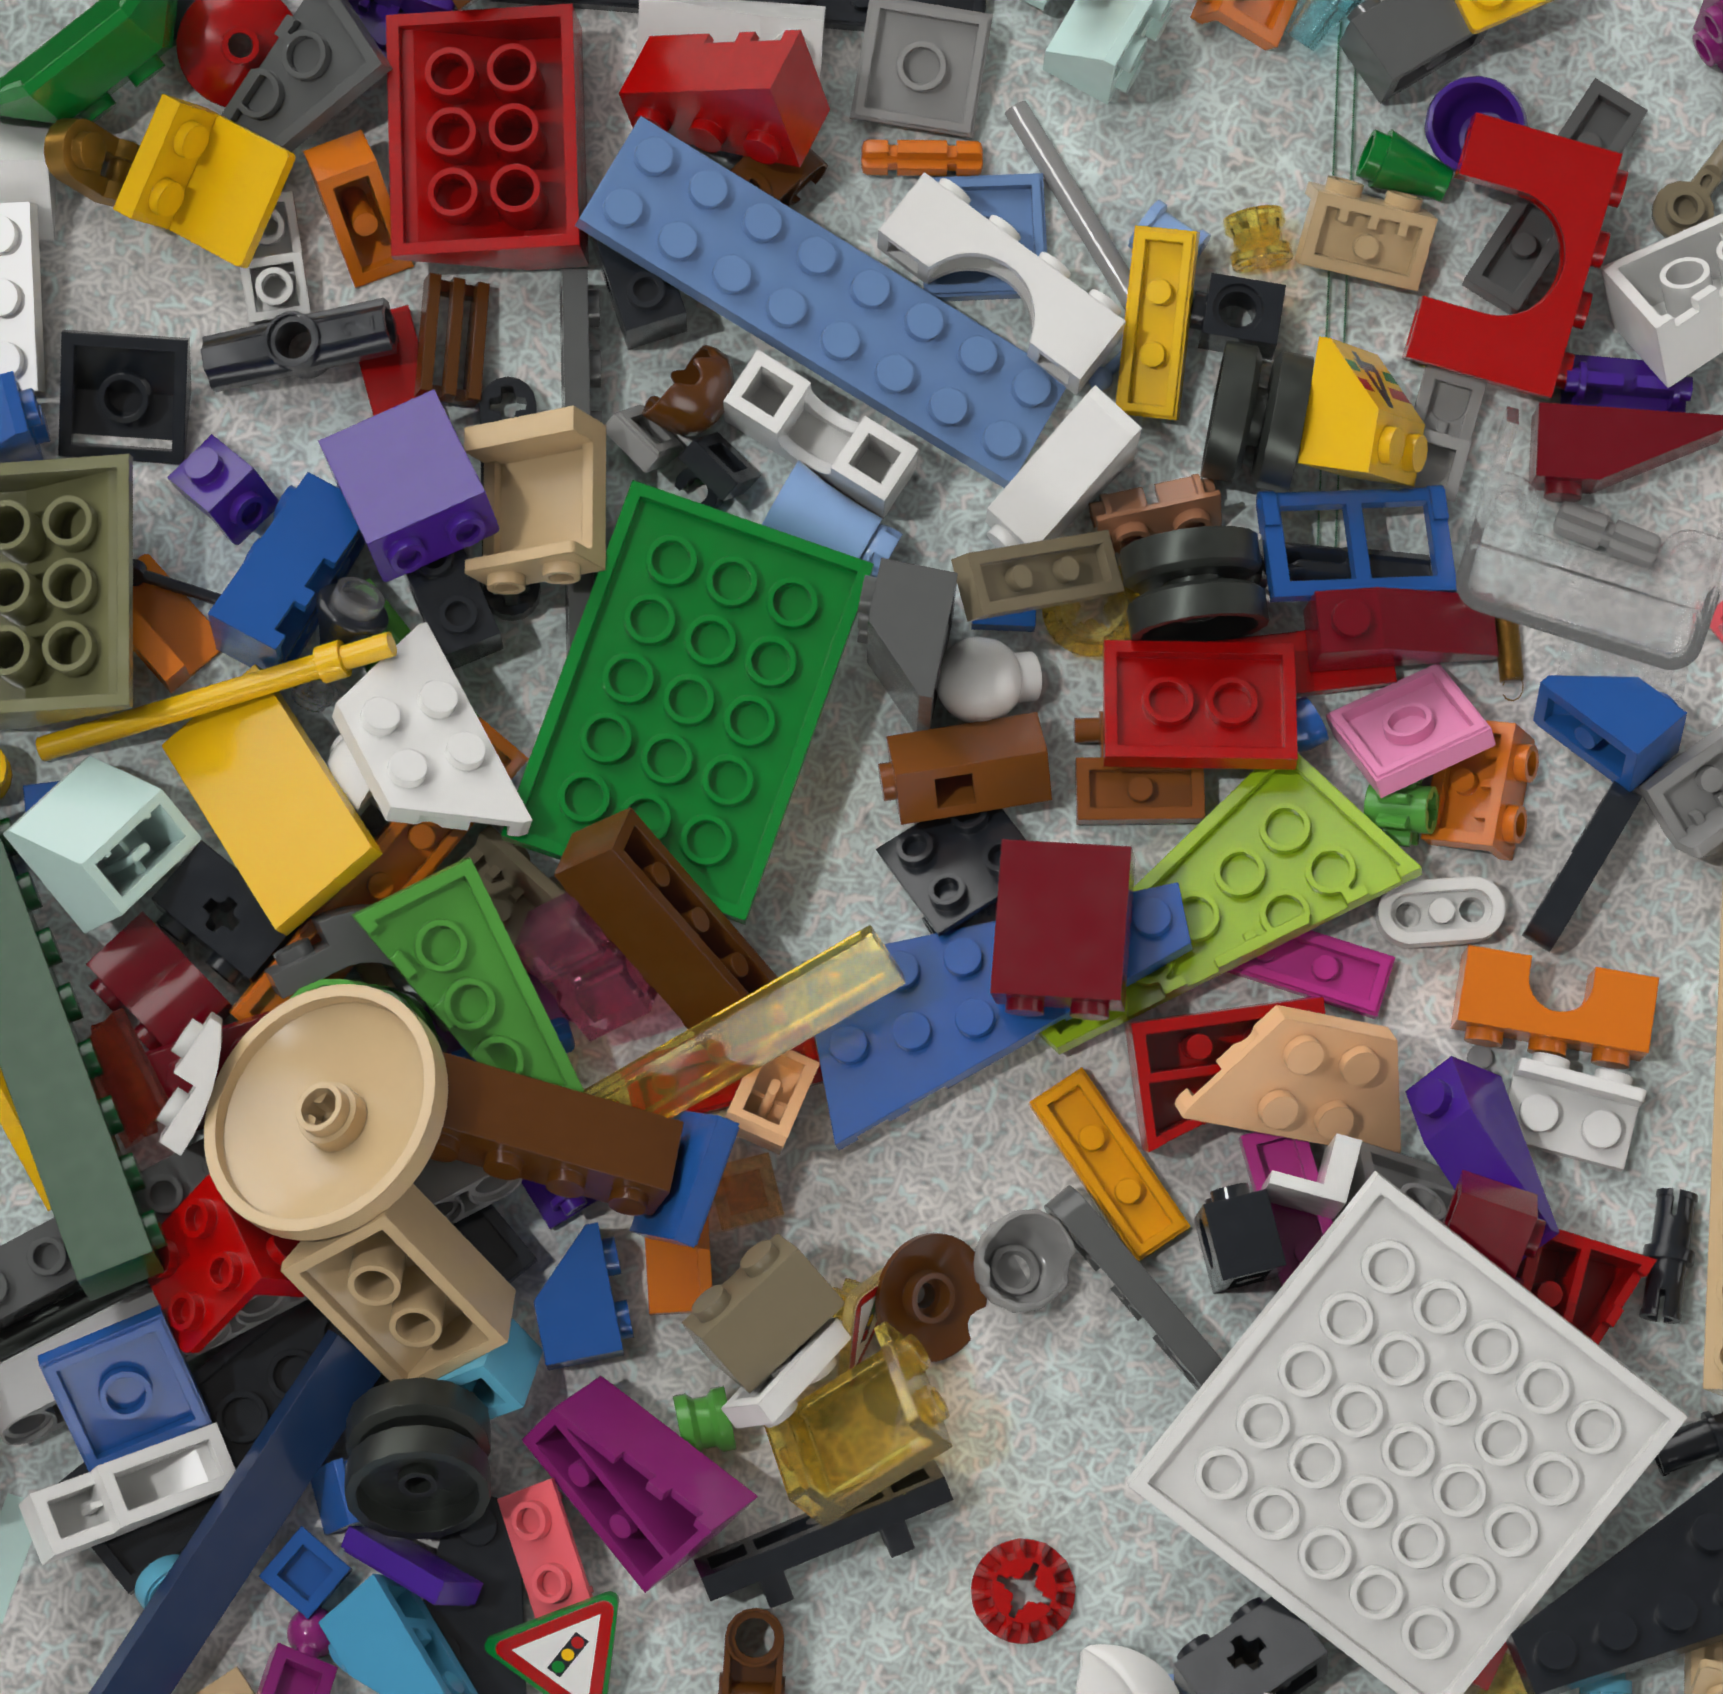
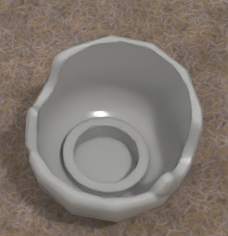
[974,1209,1075,1313]

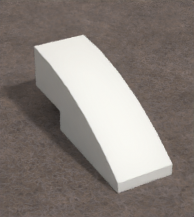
[18,1422,236,1566]

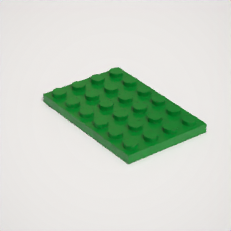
[501,480,874,925]

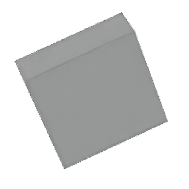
[605,405,683,473]

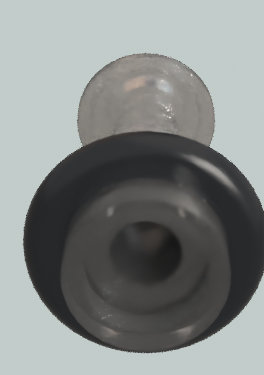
[291,577,389,713]

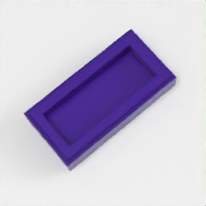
[341,1526,483,1606]

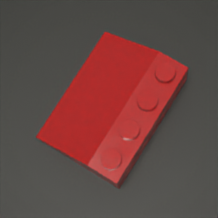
[386,3,589,270]

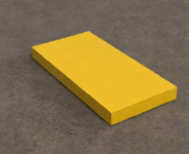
[161,664,383,936]

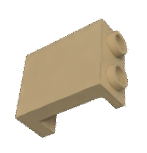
[464,405,606,595]

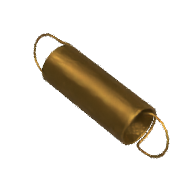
[1494,597,1524,701]

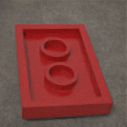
[1102,640,1298,770]

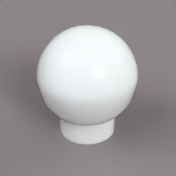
[936,636,1042,723]

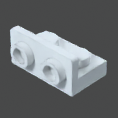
[1508,1052,1647,1172]

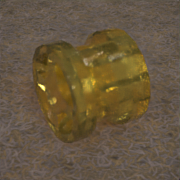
[1223,205,1293,273]

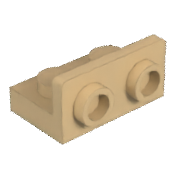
[1294,175,1438,292]

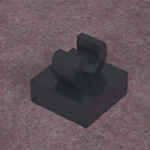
[675,432,761,509]

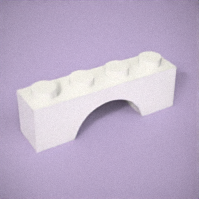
[877,172,1126,396]

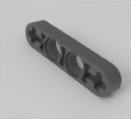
[1044,1185,1222,1391]

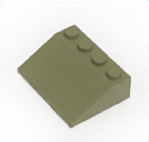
[0,454,133,730]

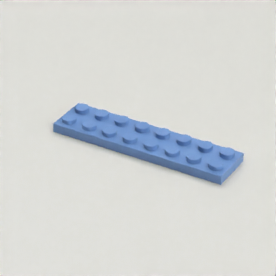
[575,116,1066,488]

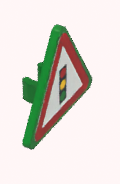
[485,1591,619,1694]

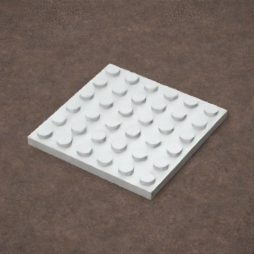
[1126,1171,1688,1694]

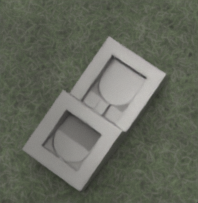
[1394,365,1487,502]

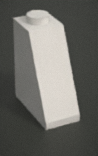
[985,385,1142,548]

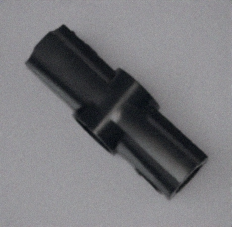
[200,298,399,392]

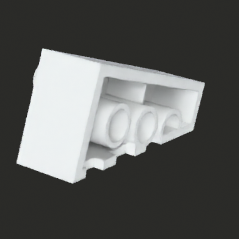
[1601,213,1723,388]

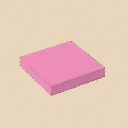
[1326,663,1496,798]

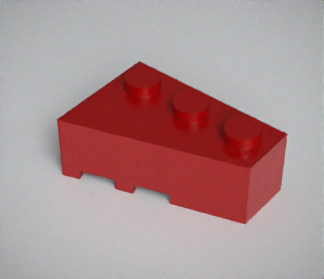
[619,30,830,168]
[1516,1229,1657,1345]

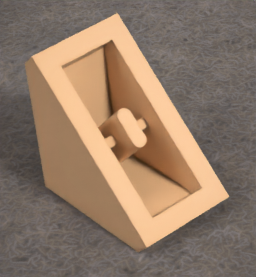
[725,1037,820,1155]

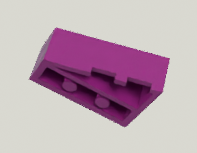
[522,1376,758,1593]

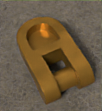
[44,118,140,207]

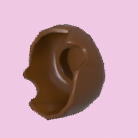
[642,345,734,437]

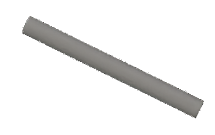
[1005,101,1130,311]

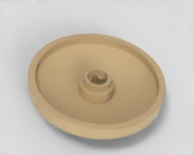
[204,984,448,1241]

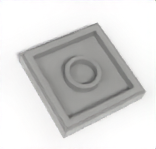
[850,0,993,139]

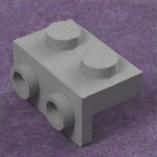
[1637,724,1723,858]

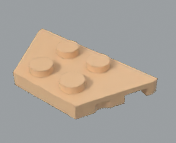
[1174,1005,1401,1153]

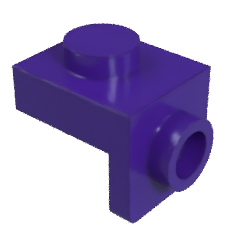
[167,434,279,545]

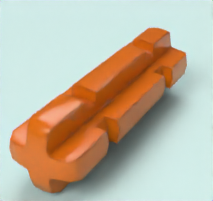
[861,139,983,176]

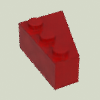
[1124,996,1326,1152]

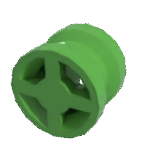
[673,1385,737,1452]

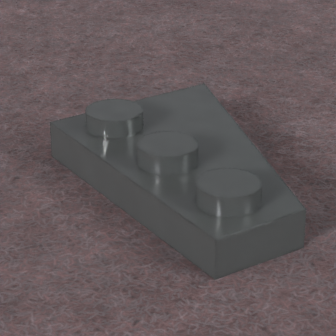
[221,0,393,152]

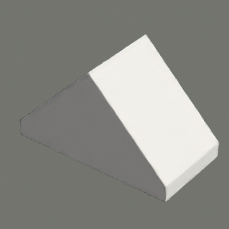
[0,120,57,241]

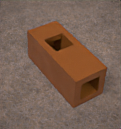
[878,712,1052,825]

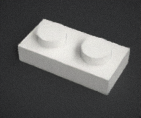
[721,1318,852,1428]

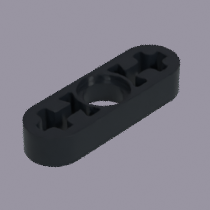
[1522,780,1642,952]

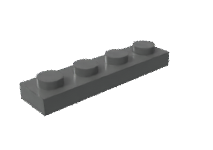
[1462,78,1648,315]

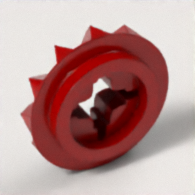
[971,1538,1076,1644]

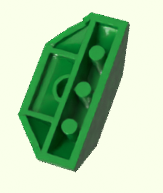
[0,0,178,123]

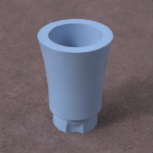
[762,460,903,577]

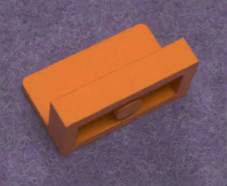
[133,554,221,694]
[645,1216,713,1316]

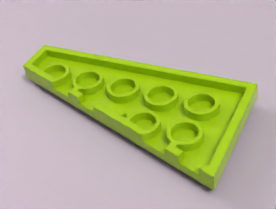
[1038,753,1423,1055]

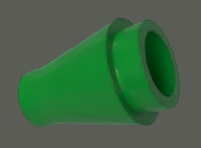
[1356,129,1453,202]

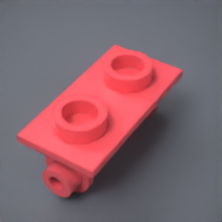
[497,1478,594,1618]

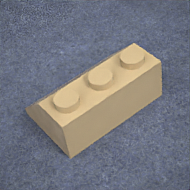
[281,1184,516,1381]

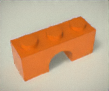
[1450,945,1659,1069]

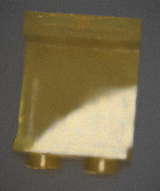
[764,1321,953,1527]

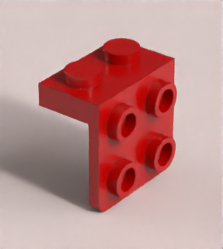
[147,1173,305,1353]

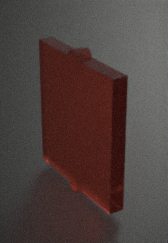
[87,1008,169,1149]

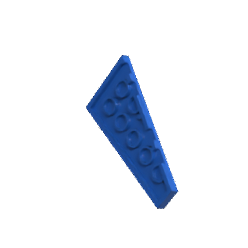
[801,882,1193,1151]

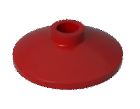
[176,0,293,107]

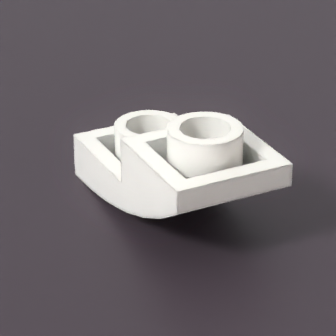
[240,191,311,323]
[156,1012,222,1156]

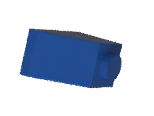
[1533,675,1687,792]

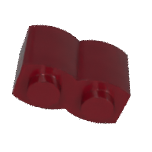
[86,911,232,1050]

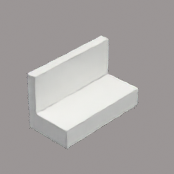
[1261,1133,1362,1219]

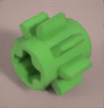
[1364,779,1439,847]

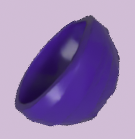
[1424,76,1528,172]

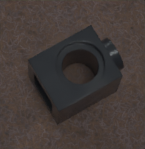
[1190,273,1286,360]

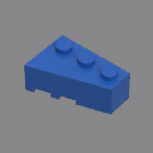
[208,472,366,669]

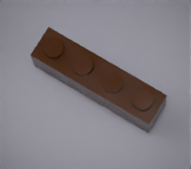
[554,807,787,1054]
[430,1052,684,1216]

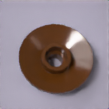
[875,1233,987,1363]

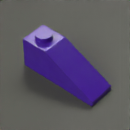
[1405,1056,1560,1261]

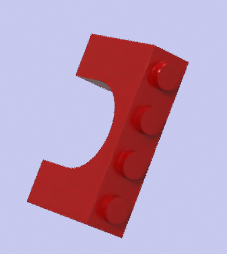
[1402,112,1628,400]

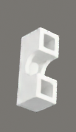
[723,350,919,519]

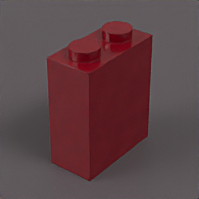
[990,839,1136,1020]

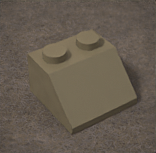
[681,1233,846,1394]

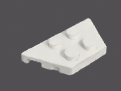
[332,622,532,837]

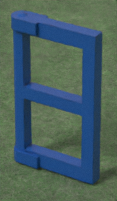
[1256,485,1458,602]

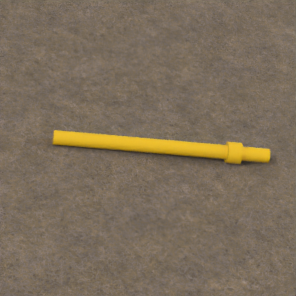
[36,631,397,762]

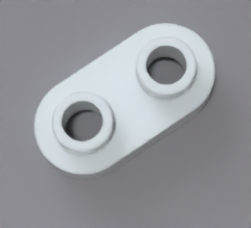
[1375,876,1506,948]

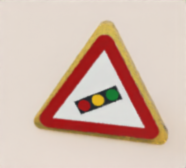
[833,1267,884,1388]

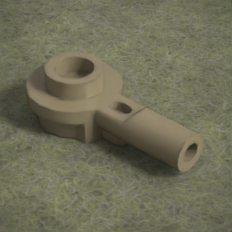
[1651,140,1723,238]

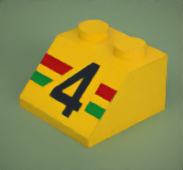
[1298,337,1428,487]

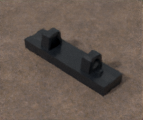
[693,1459,954,1609]

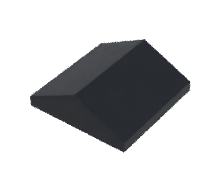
[58,330,191,464]

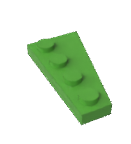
[351,857,584,1092]

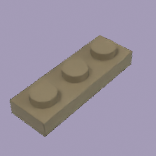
[951,530,1125,622]

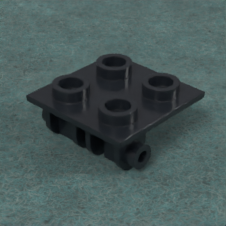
[876,809,1026,937]

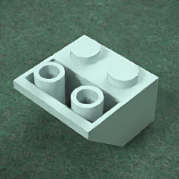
[1043,0,1174,105]
[3,756,202,934]

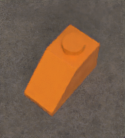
[303,129,414,288]

